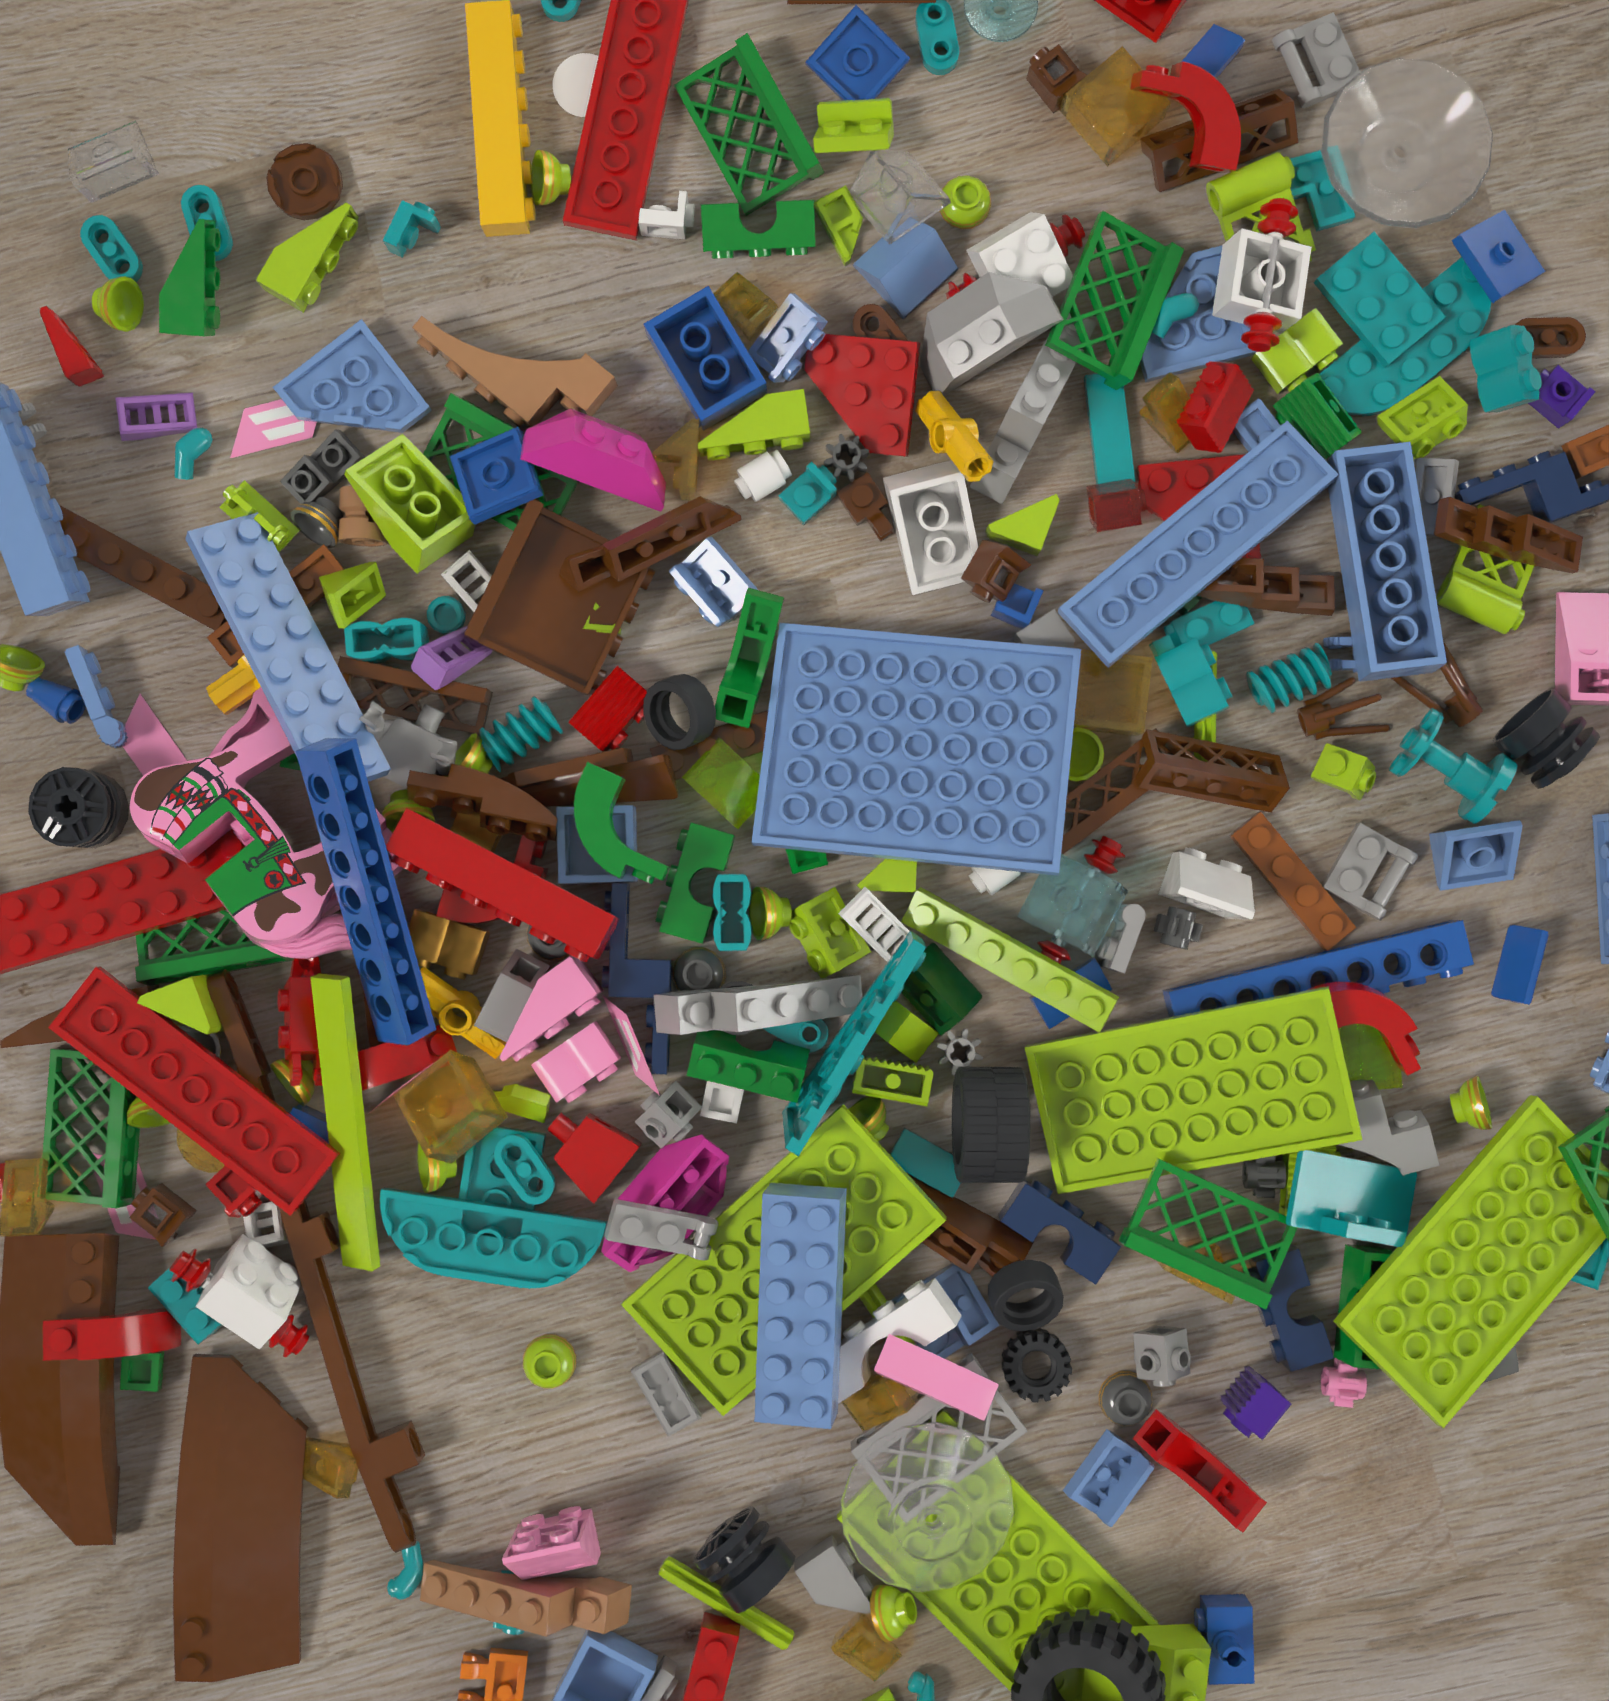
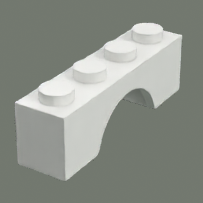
[838,1278,962,1404]

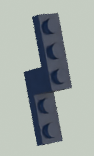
[1455,451,1609,523]
[602,883,673,1075]

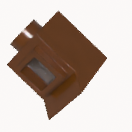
[1026,44,1088,113]
[961,540,1031,603]
[129,1183,197,1247]

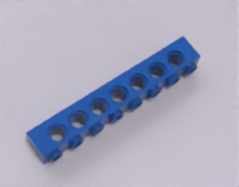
[296,738,436,1045]
[1162,920,1474,1017]

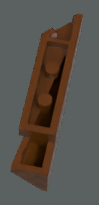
[560,496,742,592]
[499,748,678,807]
[907,1173,1034,1277]

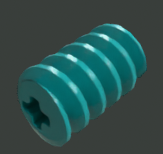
[1246,643,1332,713]
[479,696,564,772]

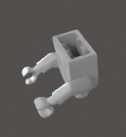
[359,701,457,788]

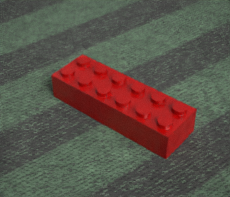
[386,808,620,962]

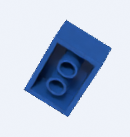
[643,286,767,431]

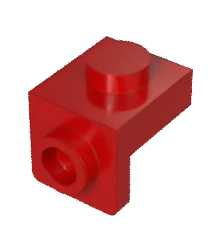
[205,1166,263,1218]

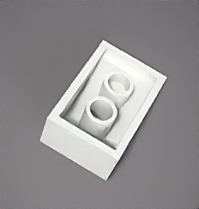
[883,460,978,595]
[1158,847,1255,920]

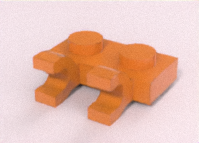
[457,1647,529,1701]

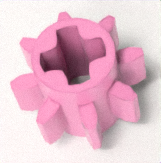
[1321,1358,1367,1408]

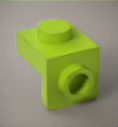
[1311,743,1376,801]

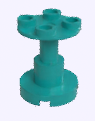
[1389,708,1518,824]

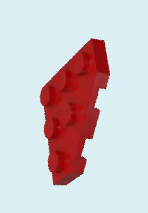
[805,334,920,457]
[1136,454,1261,559]

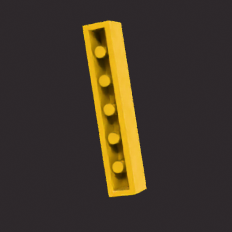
[465,0,536,237]

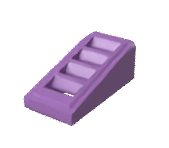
[116,393,197,441]
[411,626,493,690]

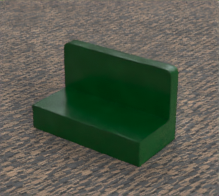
[901,943,982,1036]

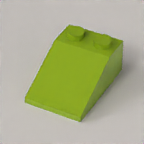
[344,434,476,574]
[1079,1624,1211,1701]

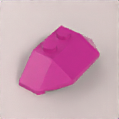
[520,408,666,512]
[601,1134,729,1272]

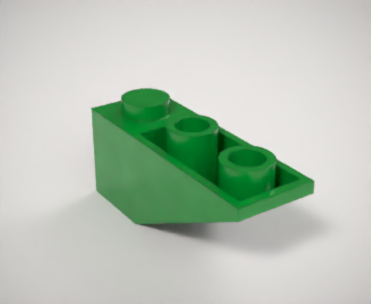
[159,219,221,337]

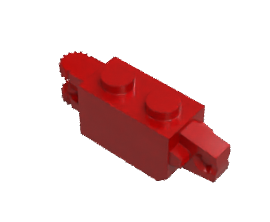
[278,957,323,1086]

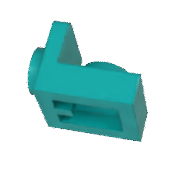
[383,200,441,258]
[778,461,837,525]

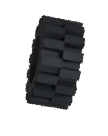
[1001,1329,1072,1403]

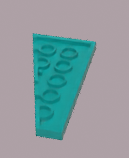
[782,931,926,1156]

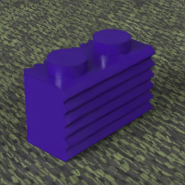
[1221,1366,1292,1440]

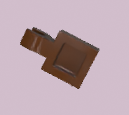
[837,472,893,542]

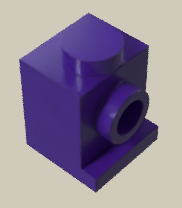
[1528,365,1596,429]

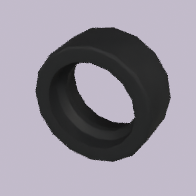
[643,674,716,750]
[988,1260,1064,1331]

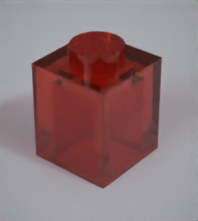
[1087,479,1146,532]

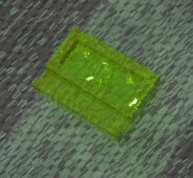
[682,738,760,829]
[1339,1024,1403,1090]

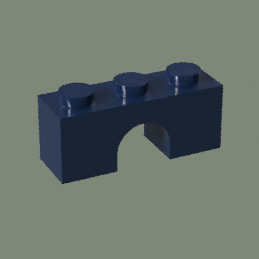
[998,1178,1121,1285]
[1247,1244,1334,1372]

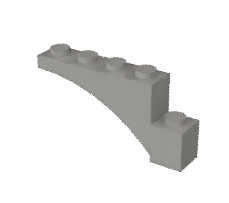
[970,313,1097,504]
[654,975,862,1035]
[1338,1080,1440,1175]

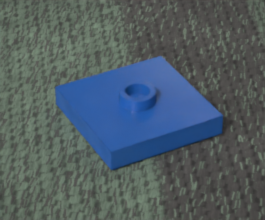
[805,5,910,101]
[1452,210,1545,303]
[450,427,543,525]

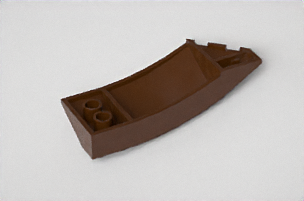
[0,1233,120,1546]
[173,1354,309,1682]

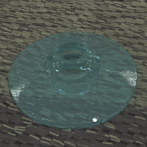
[964,0,1038,42]

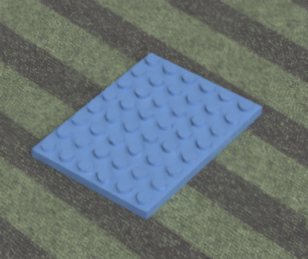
[752,623,1081,876]

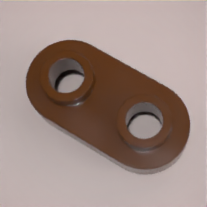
[853,304,910,341]
[1515,317,1586,359]

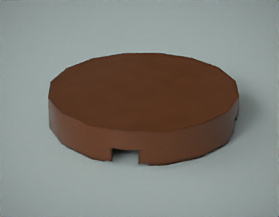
[266,143,343,221]

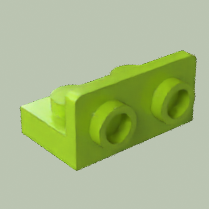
[813,98,894,153]
[1377,376,1468,460]
[789,887,871,978]

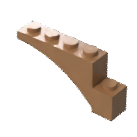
[412,316,618,428]
[420,1560,632,1637]

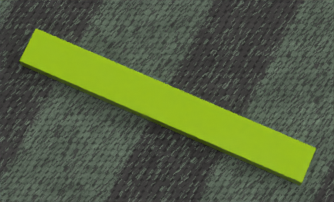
[311,973,381,1271]

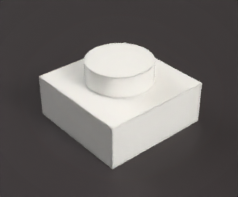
[700,1081,744,1124]

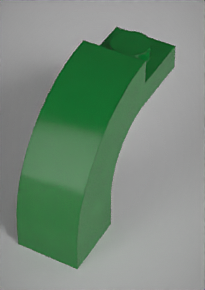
[715,588,784,728]
[574,762,670,884]

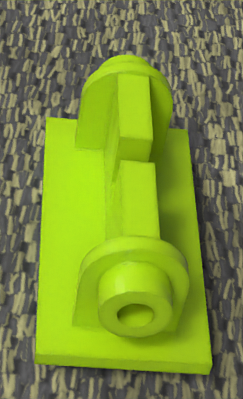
[219,480,300,553]

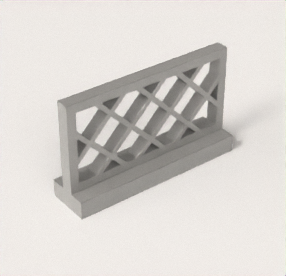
[850,1352,1028,1522]

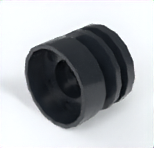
[1493,688,1600,789]
[28,767,129,849]
[693,1506,796,1614]

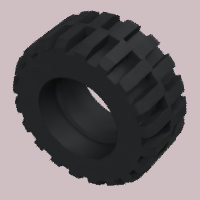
[1011,1609,1166,1701]

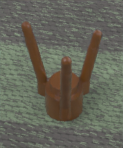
[1391,643,1483,727]
[1297,677,1390,740]

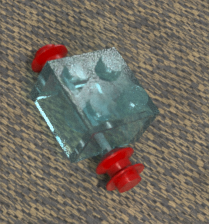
[1017,836,1128,964]

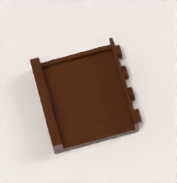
[464,499,656,696]

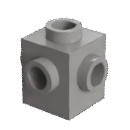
[635,1081,702,1148]
[1133,1325,1191,1387]

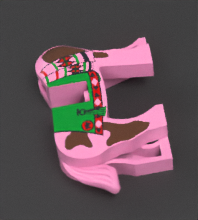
[130,687,404,959]

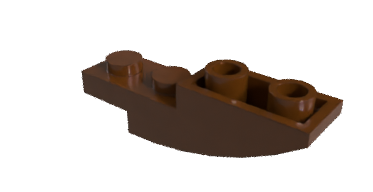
[407,764,558,842]

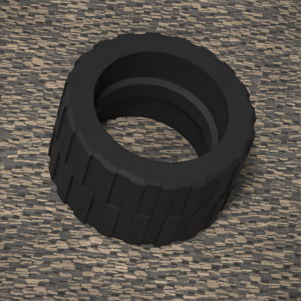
[951,1067,1031,1183]

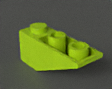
[256,203,359,313]
[698,389,810,460]

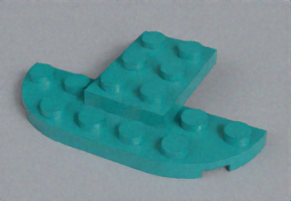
[1313,231,1492,417]
[380,1122,608,1289]

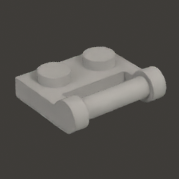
[1272,12,1363,108]
[1322,823,1418,921]
[1097,904,1146,974]

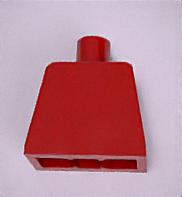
[547,1112,642,1203]

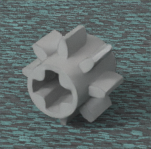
[936,1028,983,1075]

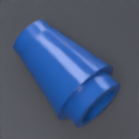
[26,677,86,724]

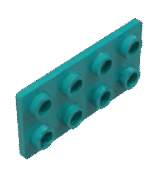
[1286,1150,1417,1247]

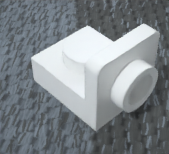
[639,191,695,239]

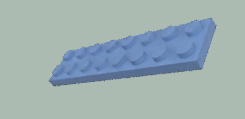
[1058,421,1339,668]
[185,512,391,782]

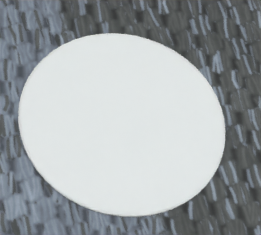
[553,53,598,117]

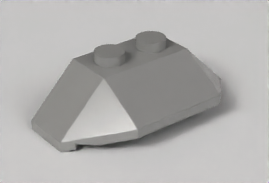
[920,272,1064,396]

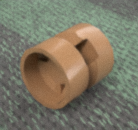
[338,485,388,547]

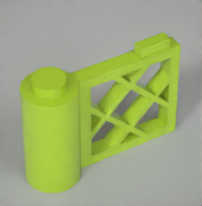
[1206,152,1316,262]
[1436,504,1534,634]

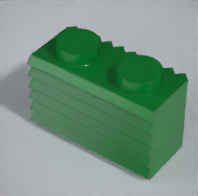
[1273,373,1362,460]

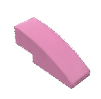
[874,1334,999,1421]

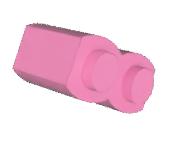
[531,1021,621,1103]

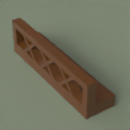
[1140,89,1299,192]
[338,656,493,735]
[1061,728,1174,855]
[1135,729,1290,813]

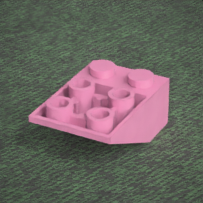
[1555,592,1609,706]
[500,956,604,1062]
[502,1506,601,1580]

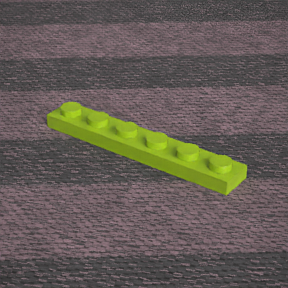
[901,887,1119,1033]

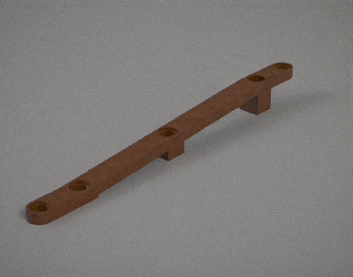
[206,969,425,1553]

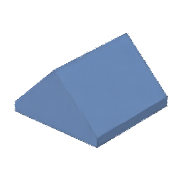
[853,214,958,320]
[1429,820,1523,891]

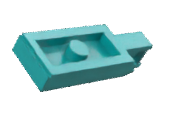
[1149,601,1255,657]

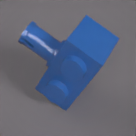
[1194,1594,1255,1685]

